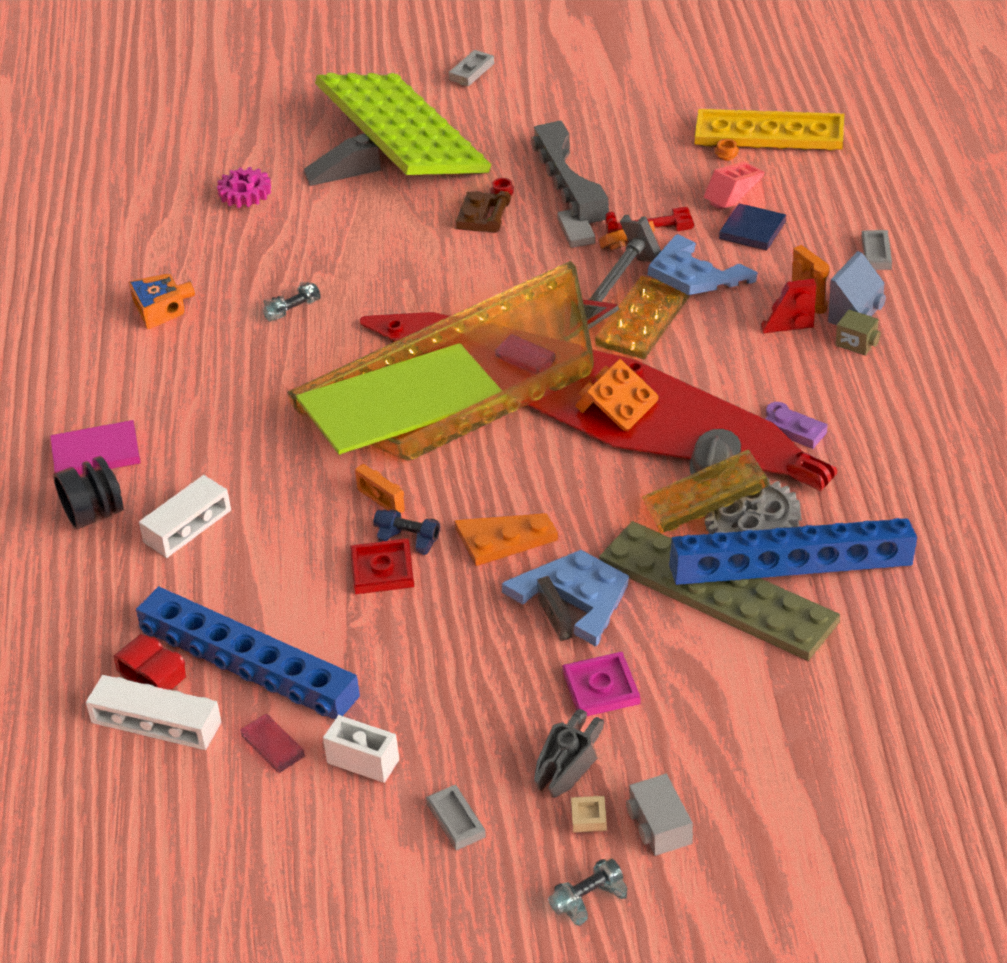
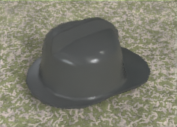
[690,429,741,488]

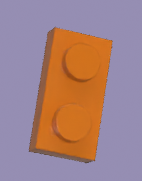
[598,221,655,251]
[355,463,405,513]

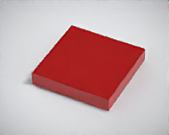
[350,538,415,595]

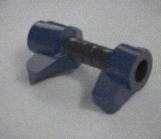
[373,509,440,555]

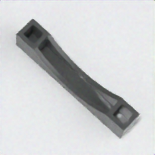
[531,120,609,223]

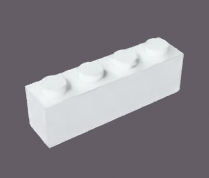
[86,675,221,750]

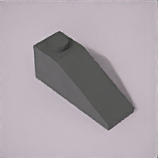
[304,134,381,186]

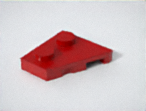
[761,278,816,334]

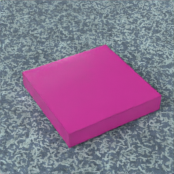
[562,652,641,716]

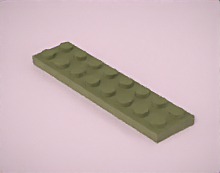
[599,521,840,661]

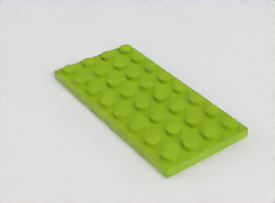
[315,73,491,175]

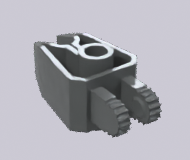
[534,709,604,798]

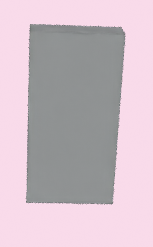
[557,210,595,248]
[861,230,892,270]
[426,784,486,850]

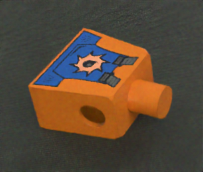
[128,273,195,330]

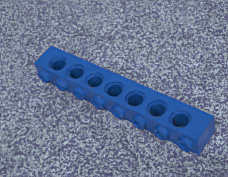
[669,518,917,585]
[136,586,360,719]

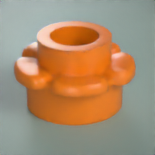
[715,139,739,161]

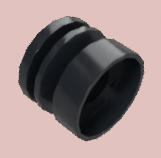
[53,455,124,530]

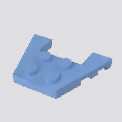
[647,234,758,295]
[502,550,629,646]

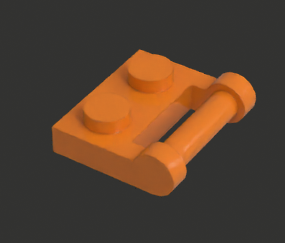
[792,244,830,314]

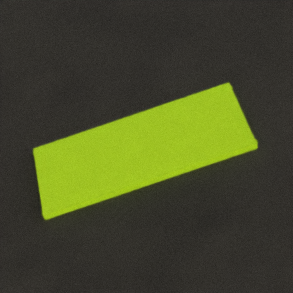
[296,343,506,455]

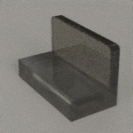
[537,576,587,641]

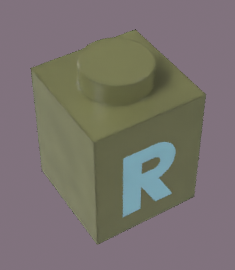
[836,310,881,356]

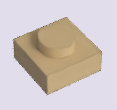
[571,796,607,832]

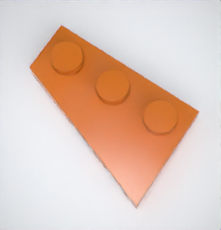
[454,513,559,566]

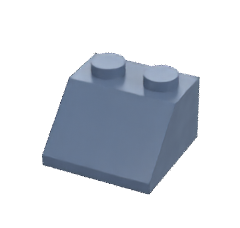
[828,251,886,325]

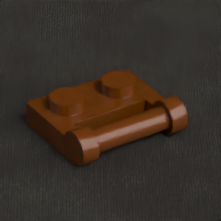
[456,191,512,233]

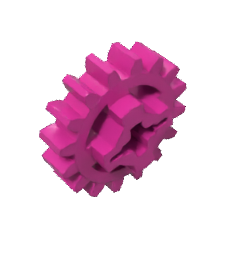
[217,167,271,208]

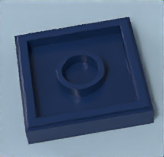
[719,203,786,250]

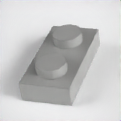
[449,50,494,86]

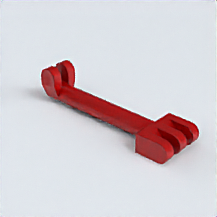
[605,207,695,234]

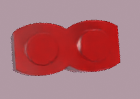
[113,634,186,690]

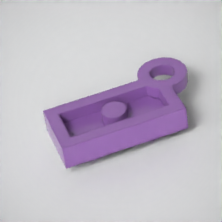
[766,402,828,449]

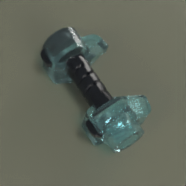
[263,282,321,322]
[548,858,627,926]

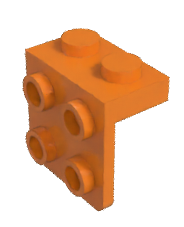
[575,359,658,431]

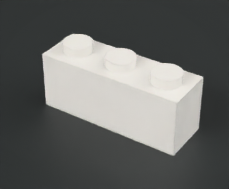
[139,475,231,558]

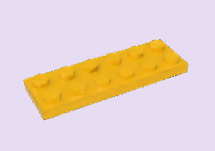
[695,109,845,151]

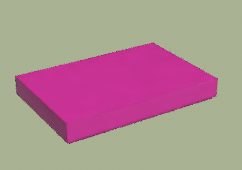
[50,420,141,475]

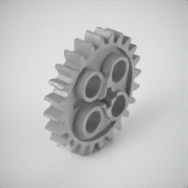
[704,477,802,534]

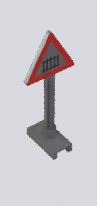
[563,215,661,343]

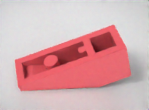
[704,161,765,209]

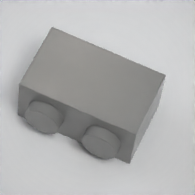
[626,773,693,856]

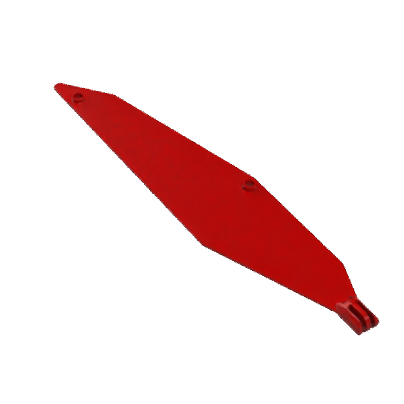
[360,312,838,492]

